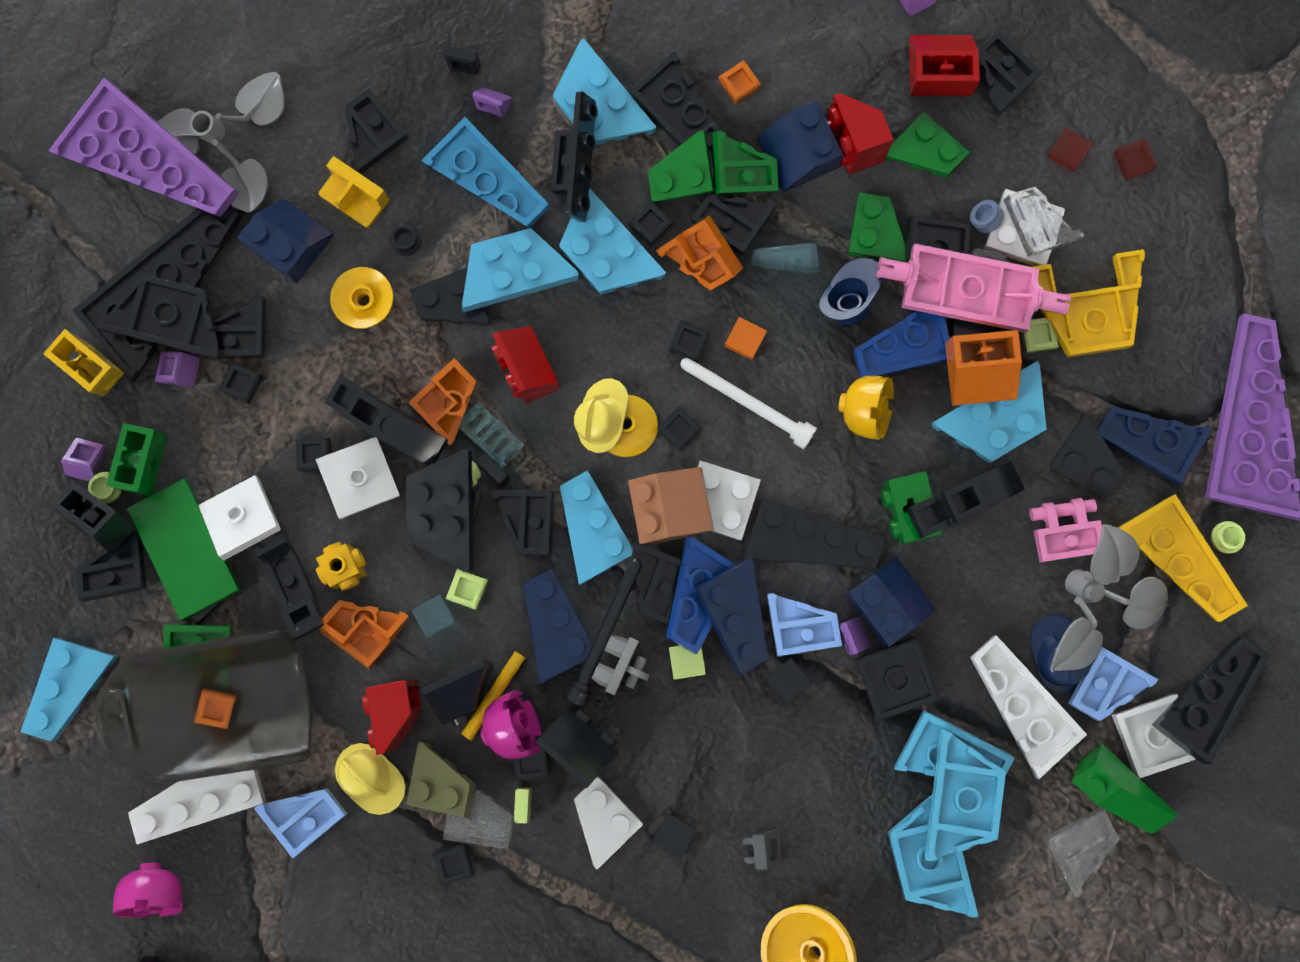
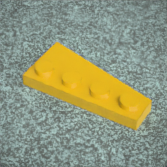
[1117,494,1248,622]

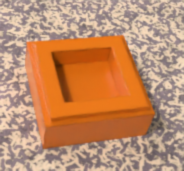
[718,60,761,105]
[724,317,767,360]
[194,688,236,729]

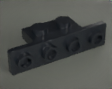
[550,91,598,222]

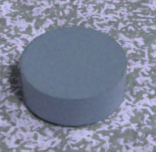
[970,200,1004,233]

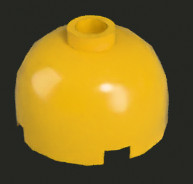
[839,375,894,440]

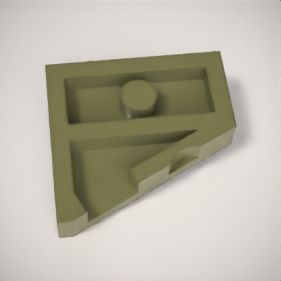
[406,742,476,818]

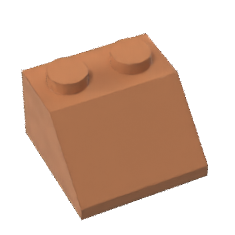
[628,467,714,544]

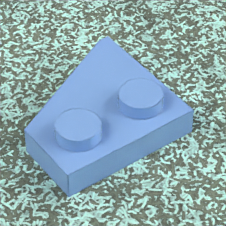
[767,593,842,656]
[1068,647,1158,721]
[254,788,348,858]

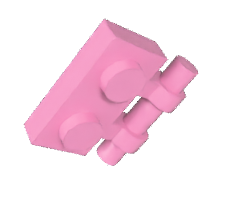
[1029,498,1102,563]

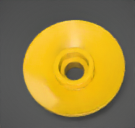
[330,267,394,329]
[608,395,658,457]

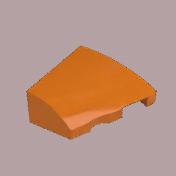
[656,215,743,291]
[408,358,476,446]
[319,600,409,670]

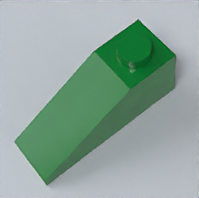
[1072,744,1177,834]

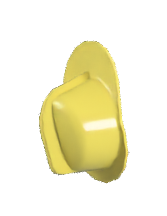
[574,378,629,453]
[335,743,406,815]

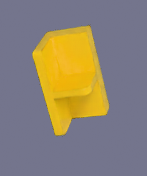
[319,156,390,229]

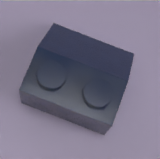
[757,100,843,192]
[237,199,334,284]
[845,557,936,647]

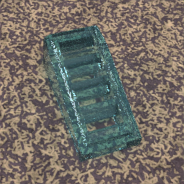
[751,242,819,274]
[459,402,524,468]

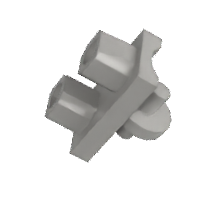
[592,635,650,695]

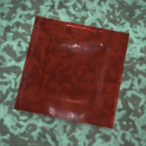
[1047,127,1092,172]
[1114,138,1157,180]

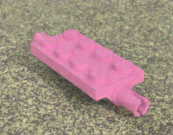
[876,244,1071,333]

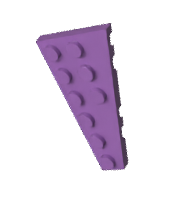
[49,78,240,217]
[1204,313,1300,521]

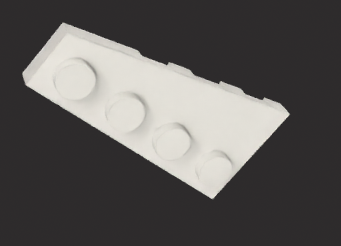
[970,635,1087,779]
[128,740,266,844]

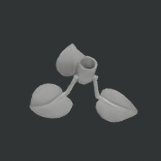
[157,72,285,213]
[1051,524,1168,671]

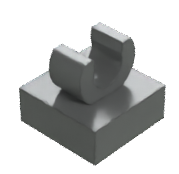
[743,830,782,870]

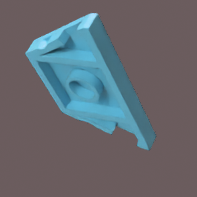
[553,38,656,145]
[559,188,666,295]
[462,228,579,313]
[931,361,1047,463]
[924,730,1006,861]
[888,795,978,918]

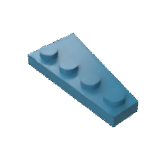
[421,117,551,228]

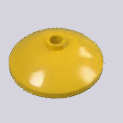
[761,904,857,962]

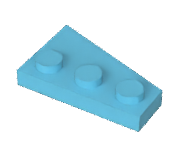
[560,470,632,586]
[21,638,119,741]
[894,710,1015,776]

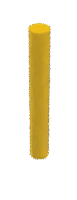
[461,651,525,741]

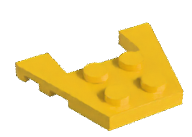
[1034,249,1145,358]

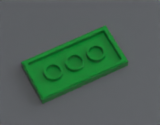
[127,478,242,622]

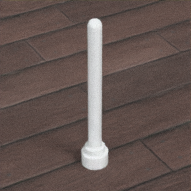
[680,358,817,450]

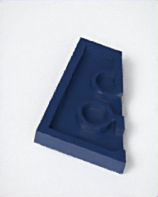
[1097,407,1212,485]
[694,557,768,675]
[524,568,593,685]

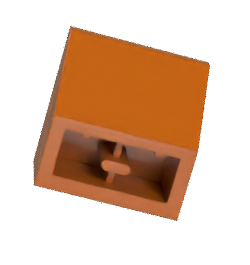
[945,330,1022,406]

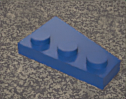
[853,311,950,378]
[666,536,735,654]

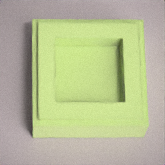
[1022,318,1059,353]
[446,569,488,610]
[669,646,706,680]
[514,786,532,823]

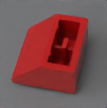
[909,35,980,96]
[827,93,894,175]
[491,326,560,404]
[362,680,422,755]

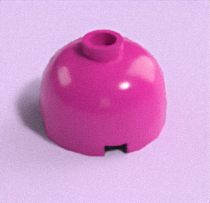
[481,691,542,759]
[112,863,183,918]

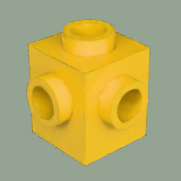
[316,542,367,591]

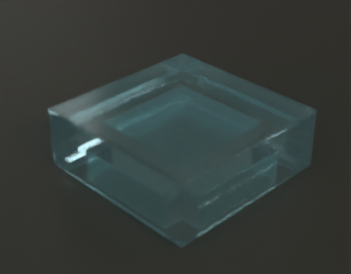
[411,594,456,638]

